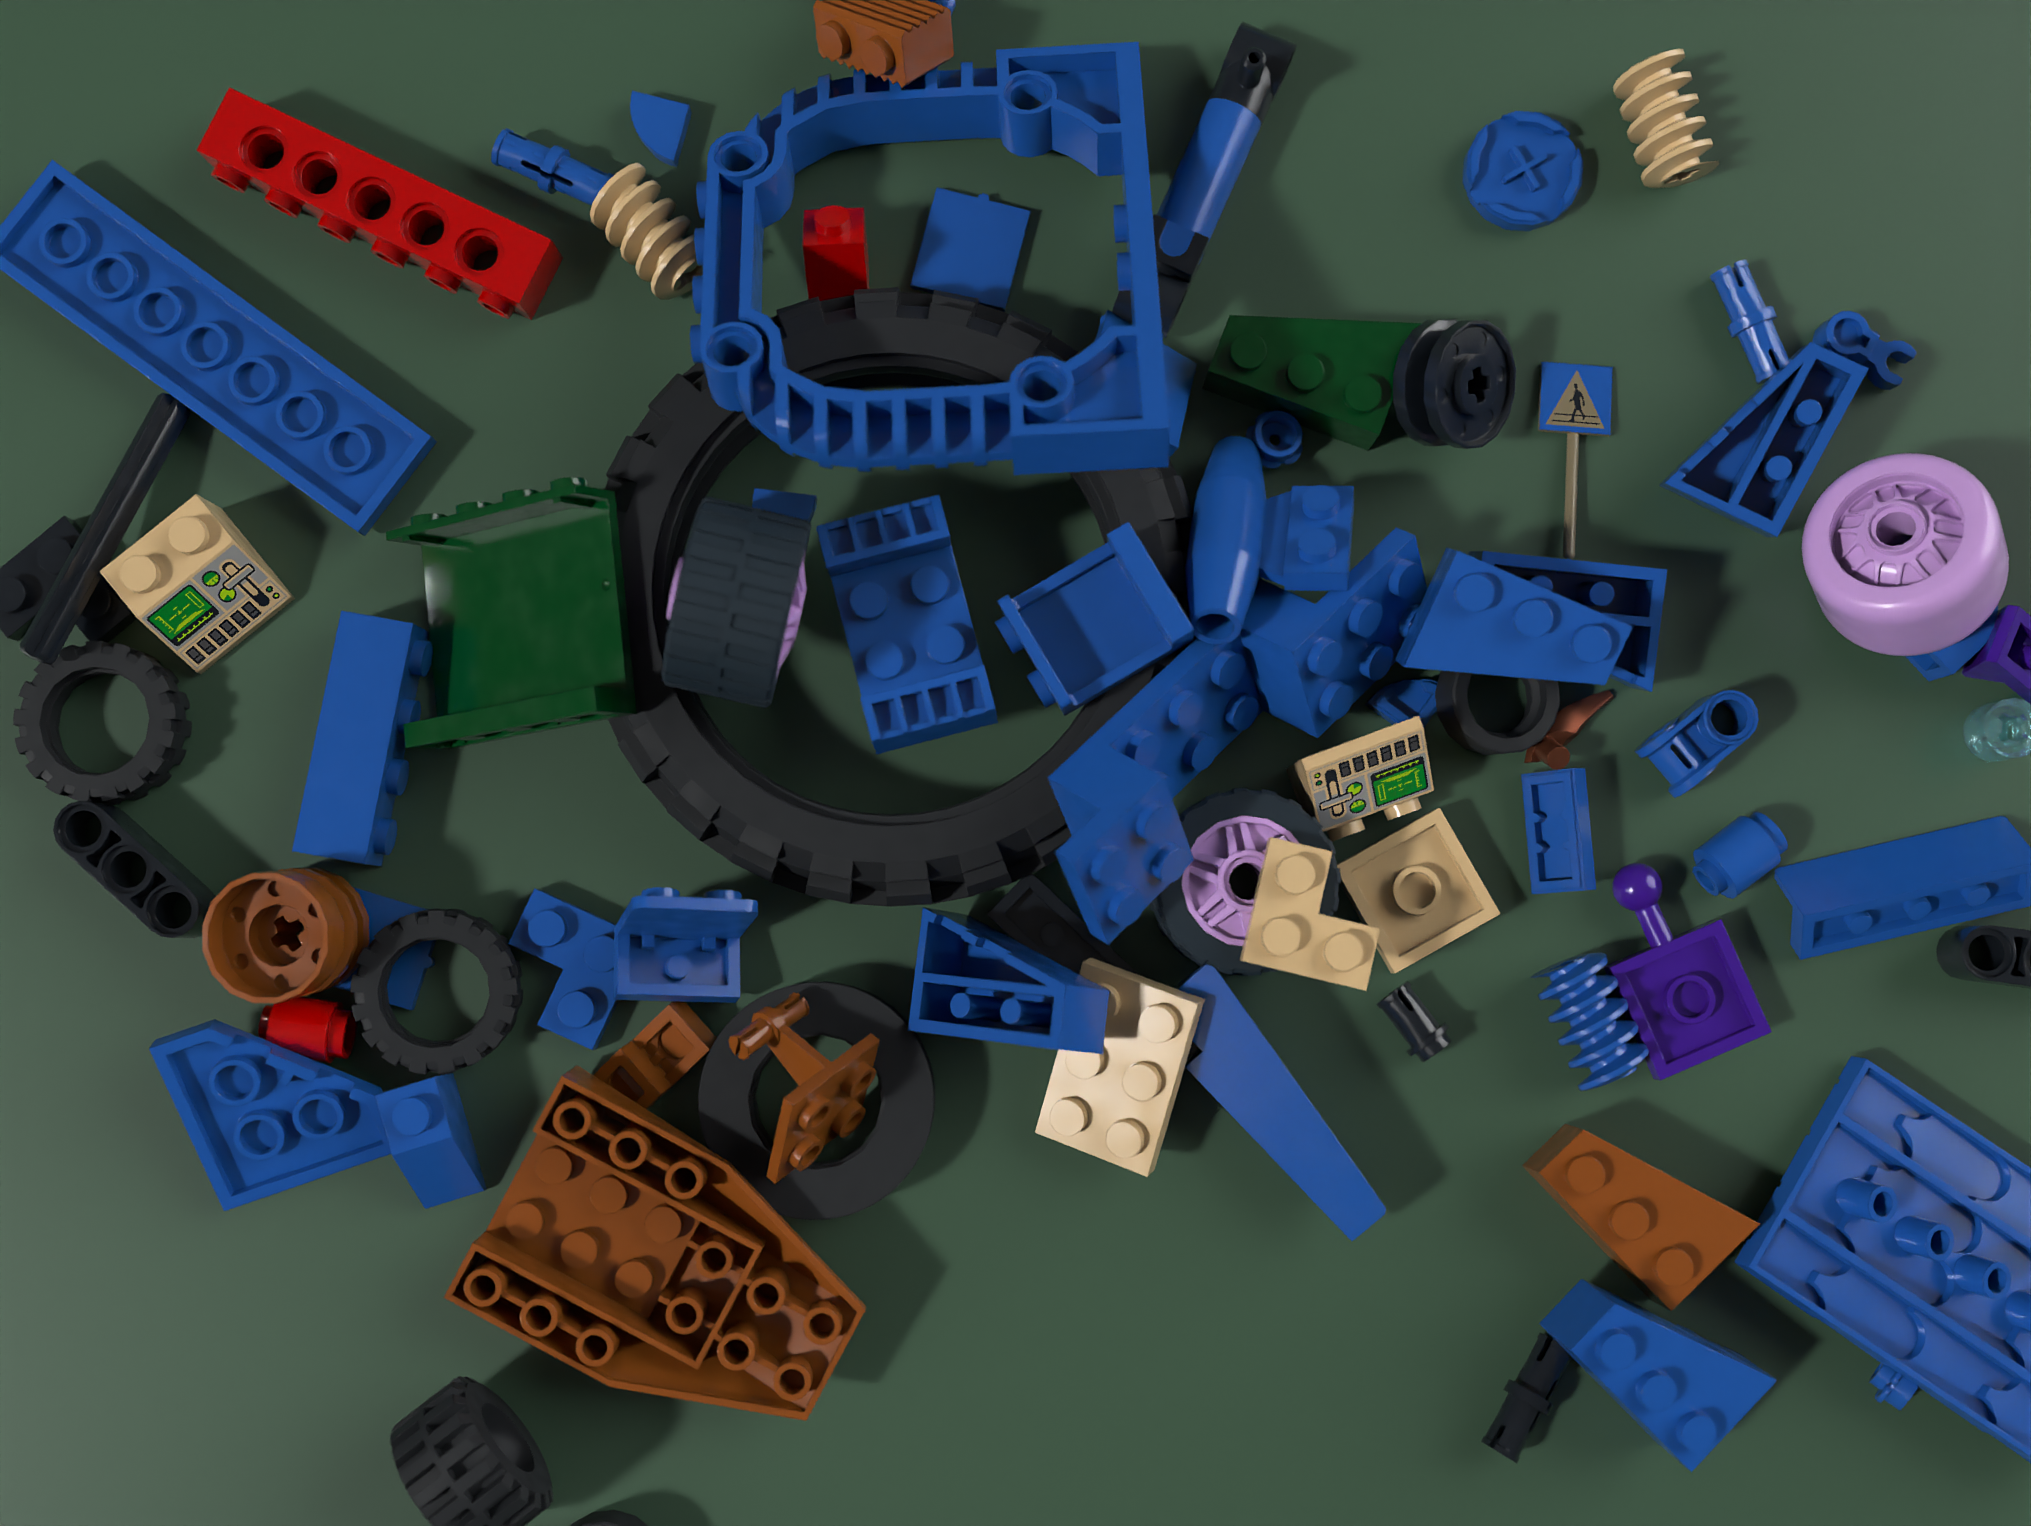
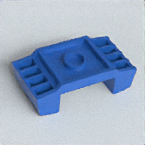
[816,494,998,754]

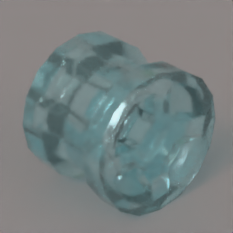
[1963,698,2031,762]

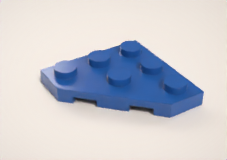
[149,1019,391,1211]

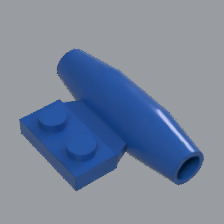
[1185,436,1354,644]

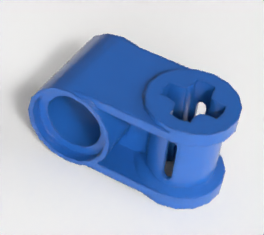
[1635,690,1759,798]

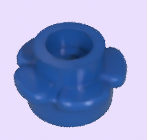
[1245,411,1303,469]
[1869,1363,1919,1410]

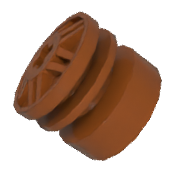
[202,867,369,1003]

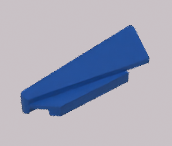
[1174,964,1386,1241]

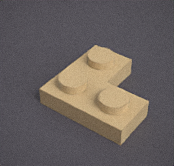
[1239,837,1380,991]

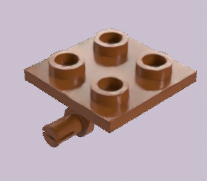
[729,992,880,1184]

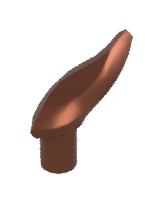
[1524,690,1613,770]

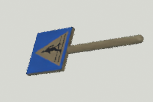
[1538,362,1613,560]

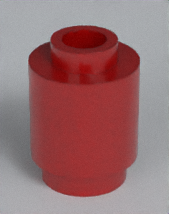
[258,997,358,1063]

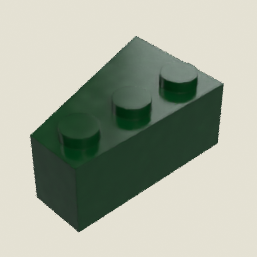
[1202,315,1421,451]

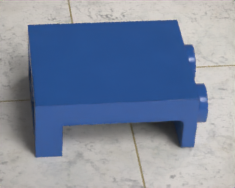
[995,521,1194,716]

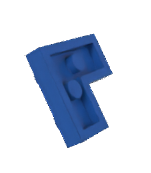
[508,888,619,1050]

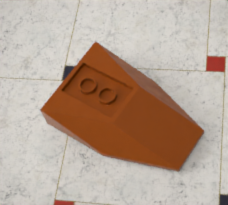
[444,1065,866,1421]

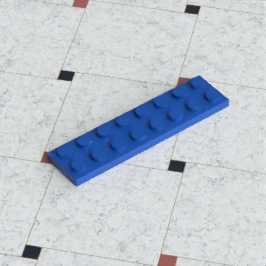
[0,160,437,536]

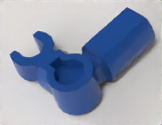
[1812,311,1917,390]

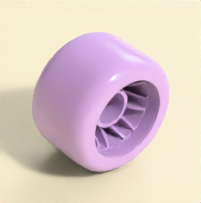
[1802,453,2009,656]

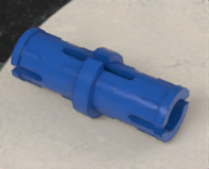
[491,128,614,206]
[1710,259,1789,384]

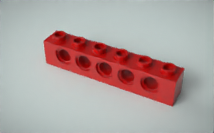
[197,87,563,320]

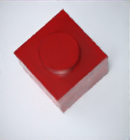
[802,205,869,301]

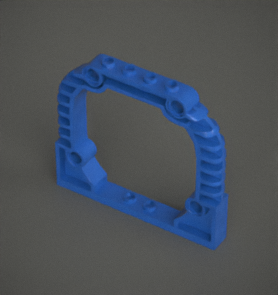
[690,42,1170,475]

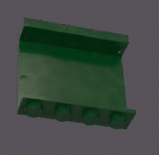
[386,477,637,749]

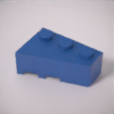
[1659,342,1869,538]
[1395,548,1633,685]
[1469,551,1667,692]
[908,907,1109,1054]
[1539,1279,1777,1472]

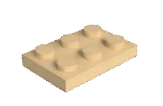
[1035,958,1205,1177]

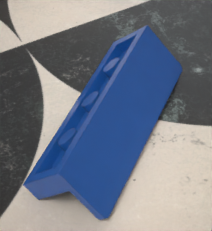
[1774,816,2031,960]

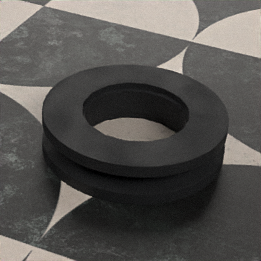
[698,982,936,1220]

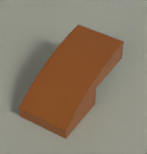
[594,1001,717,1110]

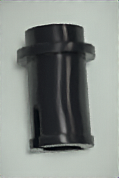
[1376,981,1452,1063]

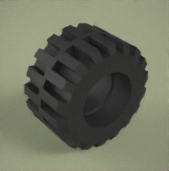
[390,1376,554,1526]

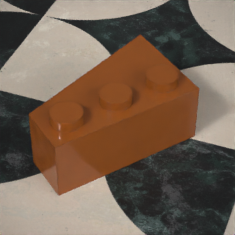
[1522,1124,1760,1311]

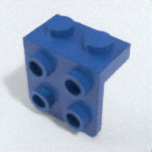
[613,887,758,1003]

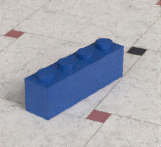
[292,611,433,866]

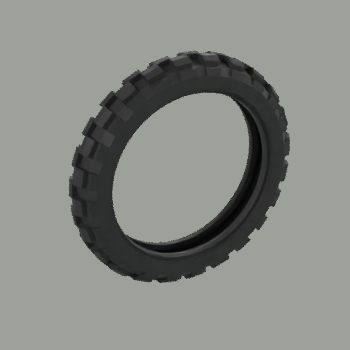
[605,287,1197,907]

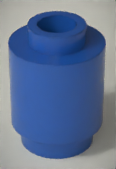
[1692,812,1788,899]

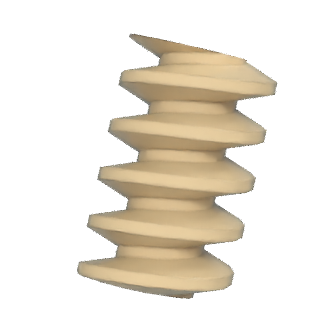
[1613,49,1719,188]
[590,162,703,300]

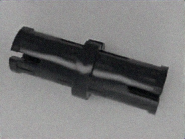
[1481,1332,1573,1463]

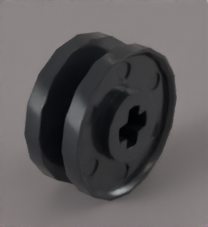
[1393,319,1516,449]

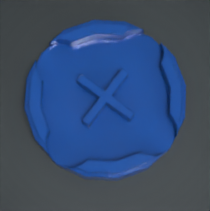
[1462,111,1583,231]

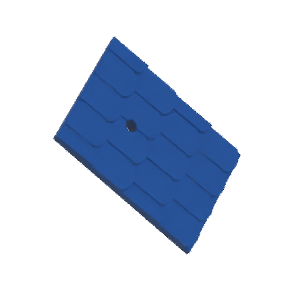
[1734,1056,2031,1463]

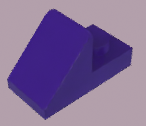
[1961,605,2031,704]

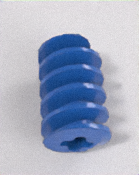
[1530,952,1649,1091]

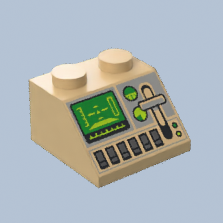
[99,494,295,674]
[1286,716,1434,841]

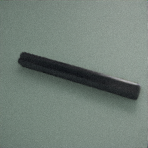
[20,393,190,665]

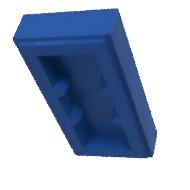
[1521,768,1596,894]

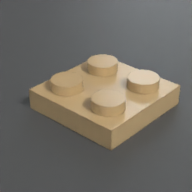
[1337,808,1501,974]

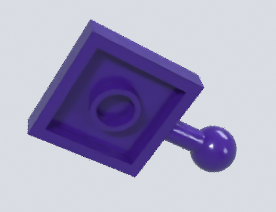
[1604,863,1772,1081]

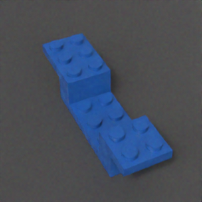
[1048,527,1427,944]

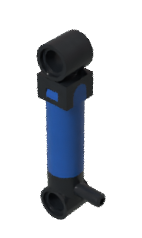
[1112,22,1297,338]

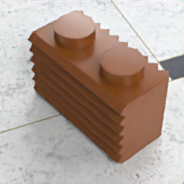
[813,0,954,88]

